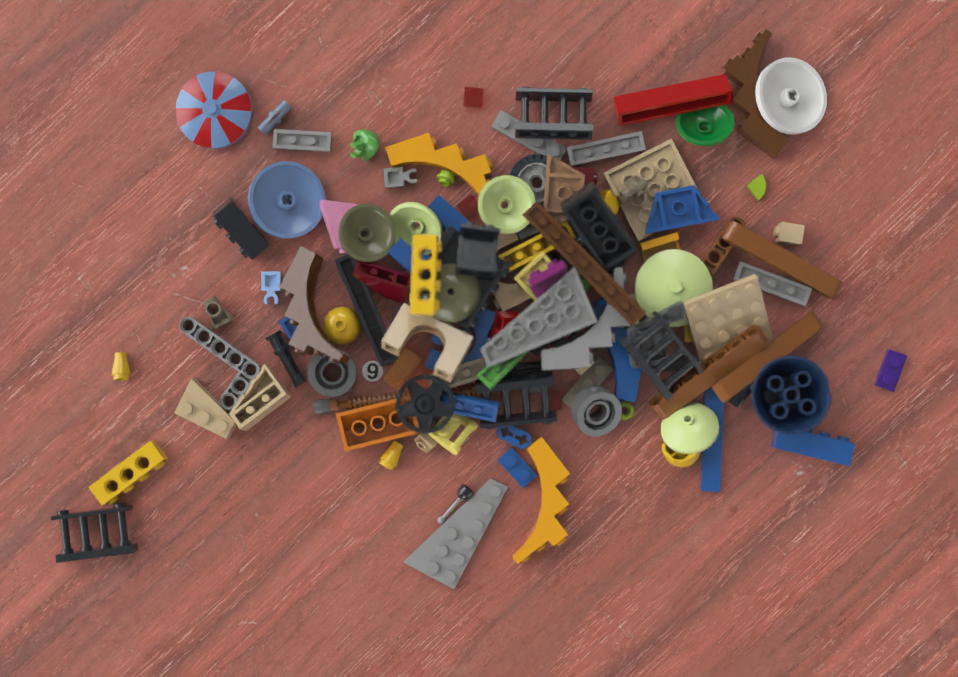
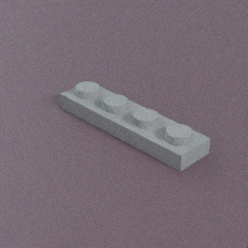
[491,110,567,160]
[567,131,646,167]
[733,261,812,307]

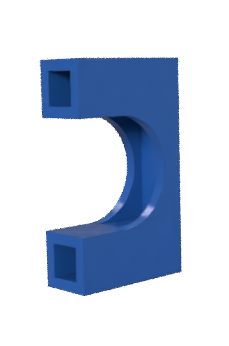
[387,195,469,275]
[424,309,495,384]

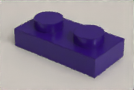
[874,349,907,392]

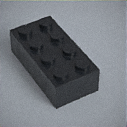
[560,182,637,271]

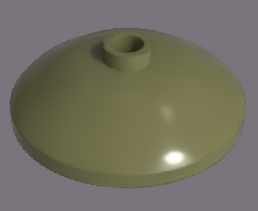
[338,204,396,262]
[422,264,481,322]

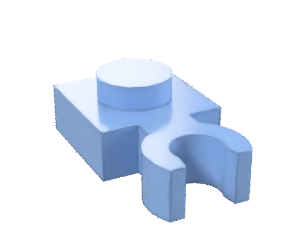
[261,271,282,304]

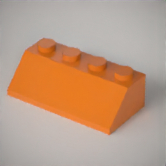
[336,395,419,451]

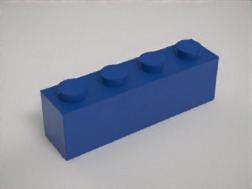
[770,430,855,466]

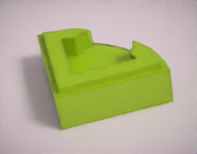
[746,174,766,201]

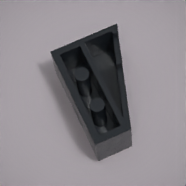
[213,197,270,260]

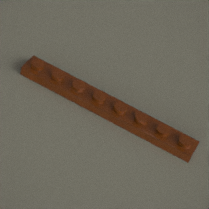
[522,201,646,327]

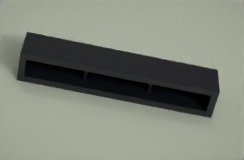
[334,254,400,367]

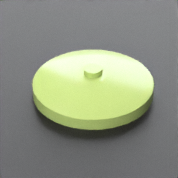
[634,249,713,327]

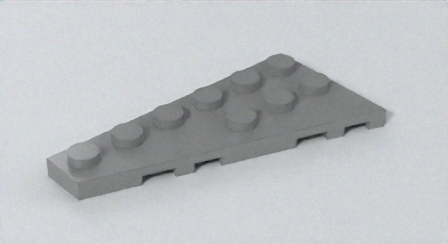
[480,267,597,367]
[403,478,508,589]

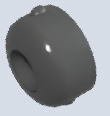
[308,349,357,397]
[571,385,622,437]

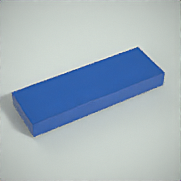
[441,391,499,422]

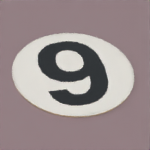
[362,361,383,382]

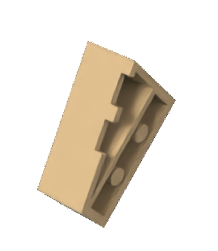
[229,364,292,431]
[174,378,236,439]

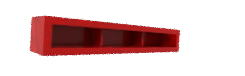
[613,74,732,126]

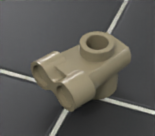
[616,175,648,205]
[203,296,234,329]

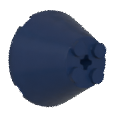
[752,356,831,435]

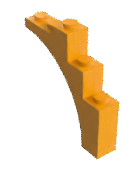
[385,133,493,196]
[512,437,570,564]

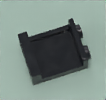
[455,222,500,279]

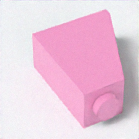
[320,200,359,254]

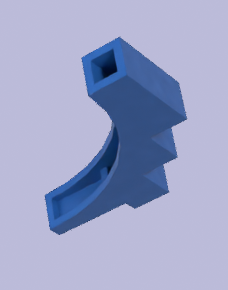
[588,297,642,402]

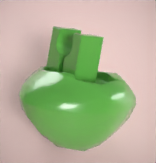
[350,129,380,161]

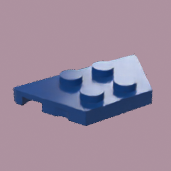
[645,185,719,234]

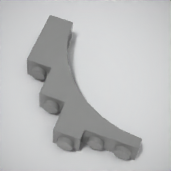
[540,267,631,371]

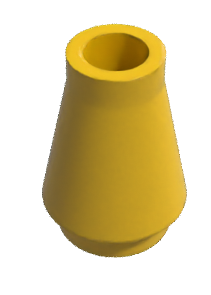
[111,352,131,381]
[379,441,403,471]

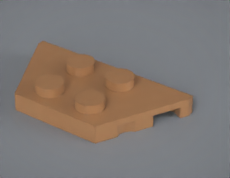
[544,154,585,224]

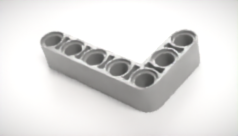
[179,317,262,410]

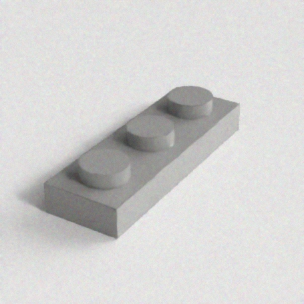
[273,129,332,152]

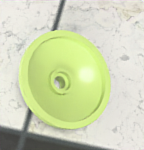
[478,175,535,234]
[389,202,442,255]
[661,402,719,454]

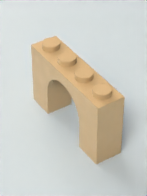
[493,233,531,311]
[381,303,473,383]

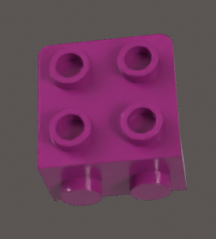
[526,259,567,299]

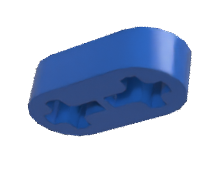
[497,425,532,449]

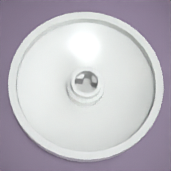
[755,57,827,135]

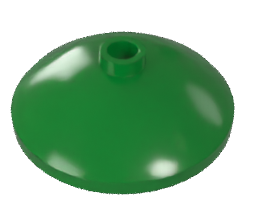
[676,105,734,146]

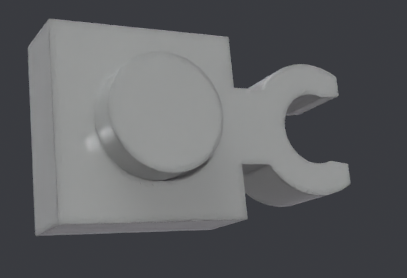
[383,167,417,189]

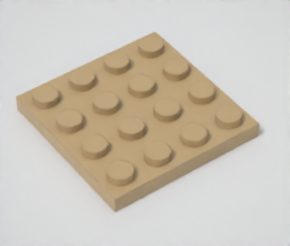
[603,139,697,242]
[683,274,773,362]

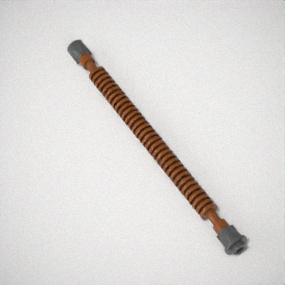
[314,384,541,415]

